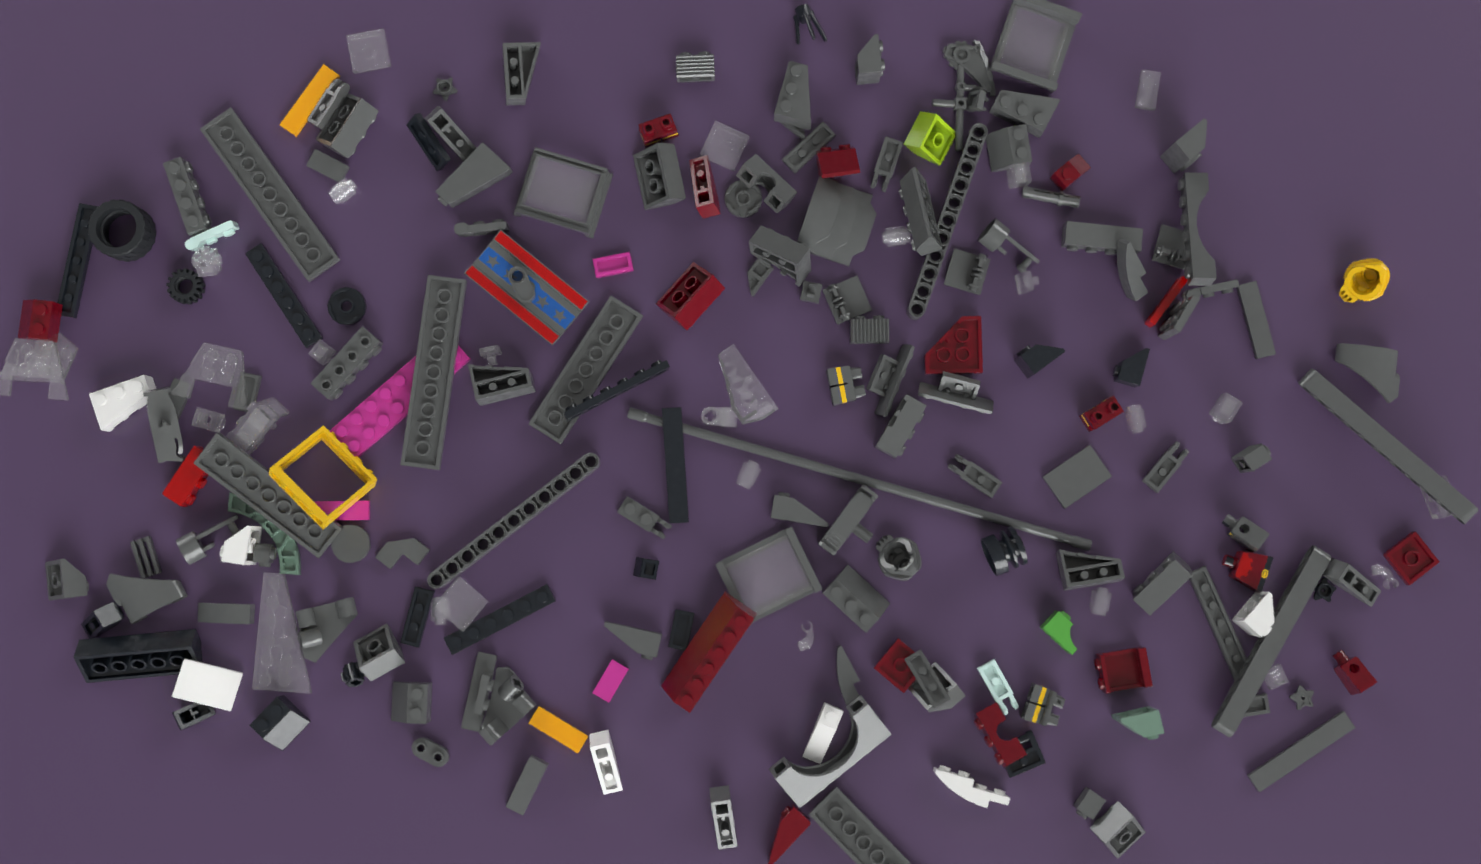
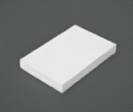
[172,658,243,711]

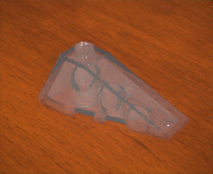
[718,344,778,424]

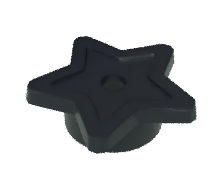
[1314,578,1337,602]

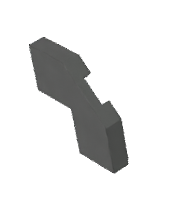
[375,538,430,569]

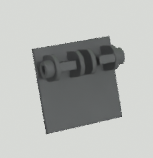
[1152,224,1186,270]
[943,248,990,295]
[822,276,872,325]

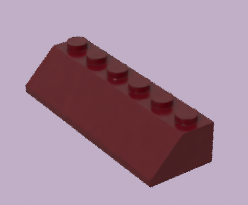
[661,592,757,713]

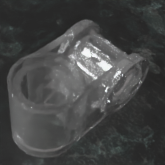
[701,407,738,428]

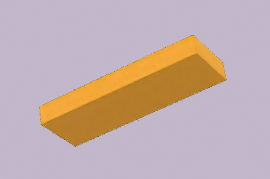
[529,706,588,753]

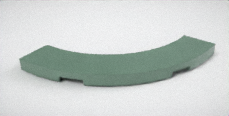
[228,492,301,575]

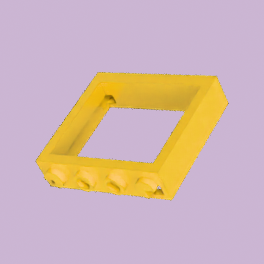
[269,425,377,530]

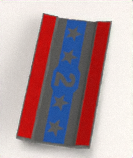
[464,229,589,346]

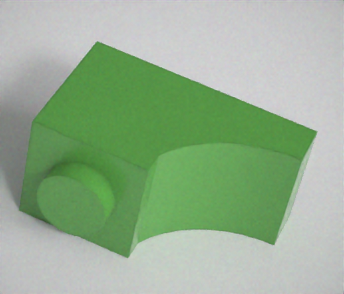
[1040,610,1077,655]

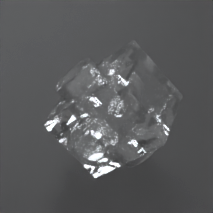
[192,246,222,277]

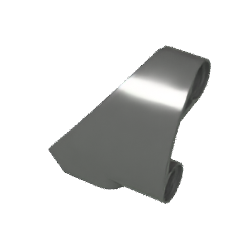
[1335,343,1400,403]
[106,573,188,624]
[295,597,358,663]
[479,667,537,746]

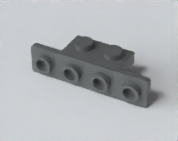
[866,344,915,417]
[918,371,994,414]
[461,652,497,732]

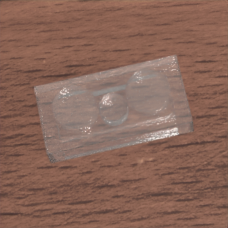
[1135,69,1161,111]

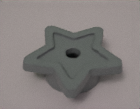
[433,77,457,101]
[1289,685,1314,710]

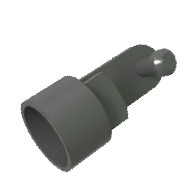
[978,218,1040,273]
[176,514,240,565]

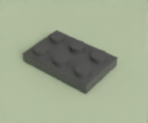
[1158,295,1200,340]

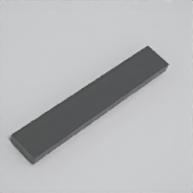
[1189,566,1247,680]
[1247,711,1355,792]

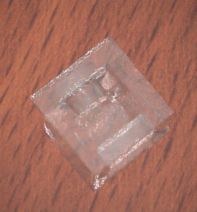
[191,407,226,433]

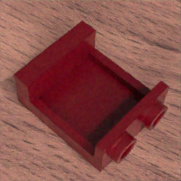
[1094,647,1153,694]

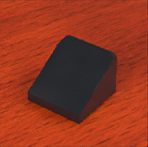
[633,557,659,580]

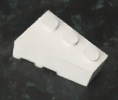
[89,375,156,432]

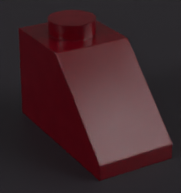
[1050,154,1091,191]

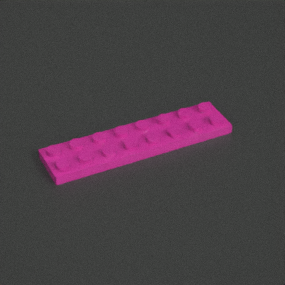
[330,345,471,457]

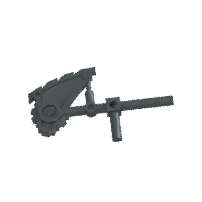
[931,40,995,151]

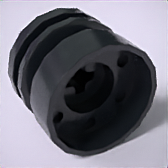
[981,527,1028,576]

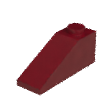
[689,155,721,219]
[768,804,811,864]

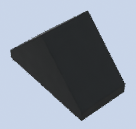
[172,703,216,731]

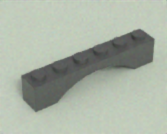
[1178,172,1216,286]

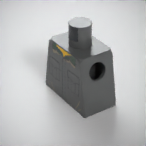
[1222,514,1270,553]

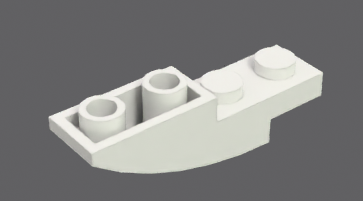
[933,765,1010,808]

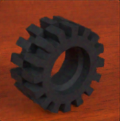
[166,268,206,305]

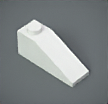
[802,702,843,764]
[589,730,623,794]

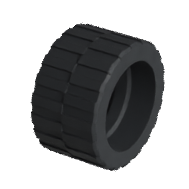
[88,199,156,262]

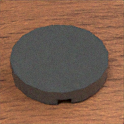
[725,180,762,218]
[331,525,371,563]

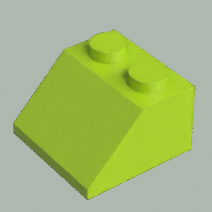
[903,111,956,166]

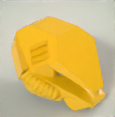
[1339,258,1390,303]

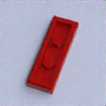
[1145,276,1187,328]

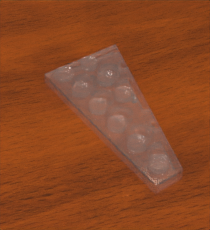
[252,572,312,694]

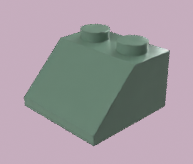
[1111,706,1164,740]

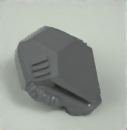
[876,534,922,581]

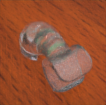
[1371,564,1399,589]
[797,621,814,651]

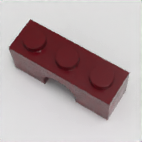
[973,702,1027,768]

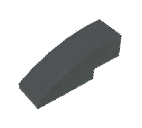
[1117,239,1148,301]
[198,603,255,624]
[836,645,860,706]
[506,755,549,815]

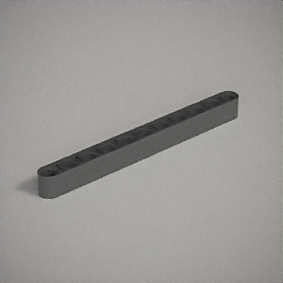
[907,123,988,320]
[1298,368,1479,525]
[427,453,601,589]
[1211,545,1331,737]

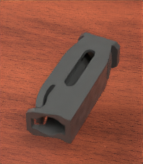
[143,387,186,463]
[818,485,878,556]

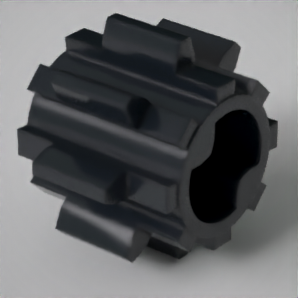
[340,662,366,688]

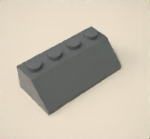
[899,167,943,256]

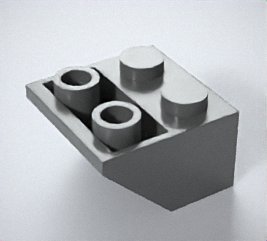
[855,34,885,85]

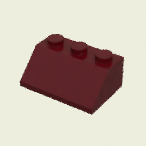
[656,262,725,330]

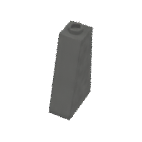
[435,142,513,208]

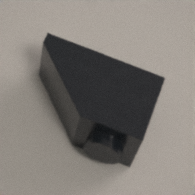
[1112,348,1150,388]
[81,601,124,639]

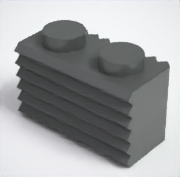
[676,51,715,83]
[849,315,890,344]
[1231,443,1272,473]

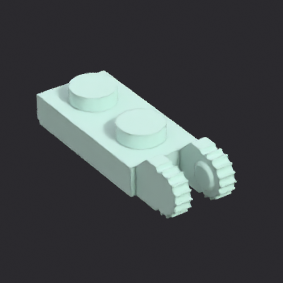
[184,220,240,251]
[977,659,1019,715]

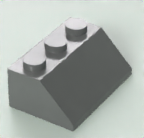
[315,93,379,159]
[1160,118,1207,173]
[633,143,686,210]
[822,564,890,633]

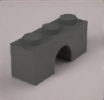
[736,154,797,214]

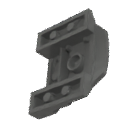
[797,176,877,267]

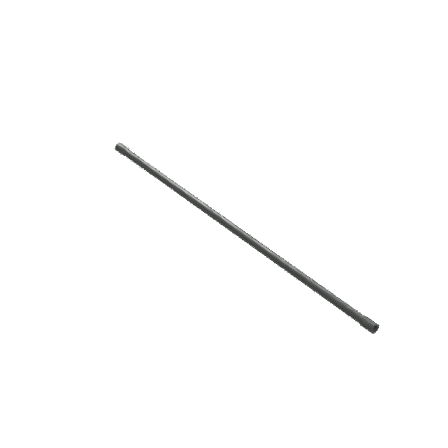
[627,407,1092,551]

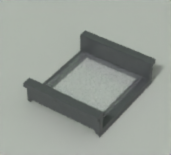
[989,0,1082,93]
[513,147,613,239]
[715,527,823,625]

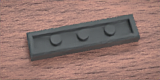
[1236,281,1276,359]

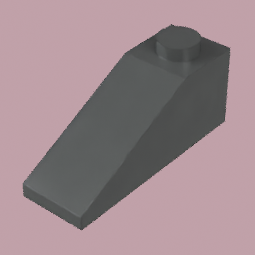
[424,106,476,162]
[770,492,829,527]
[1323,558,1381,607]
[604,621,662,660]
[709,785,738,850]

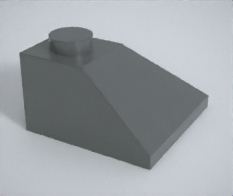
[45,559,89,601]
[908,662,965,712]

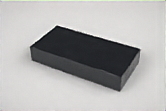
[668,609,695,651]

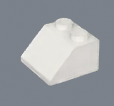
[220,526,263,565]
[1232,591,1274,637]

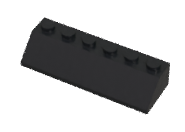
[73,629,203,683]

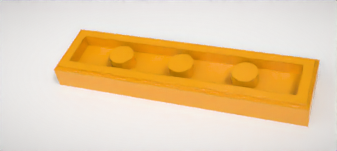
[280,64,340,137]

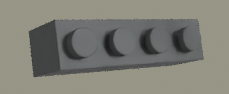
[1061,221,1143,255]

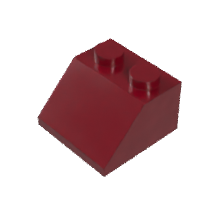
[816,144,860,178]
[18,299,63,342]

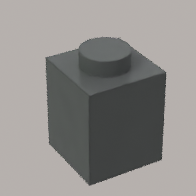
[1073,786,1106,820]

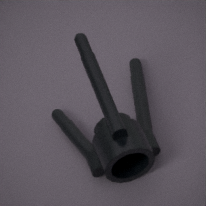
[793,4,827,45]

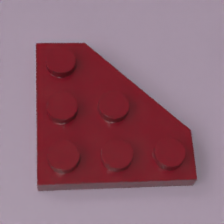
[924,316,983,375]

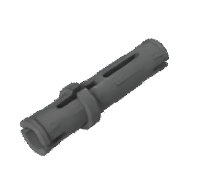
[1022,185,1081,208]

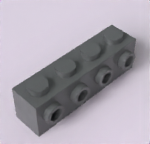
[163,157,212,237]
[310,326,383,400]

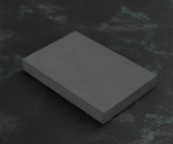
[1042,445,1112,509]

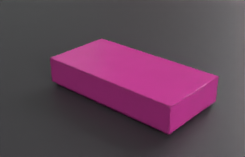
[592,252,634,278]
[593,659,629,703]

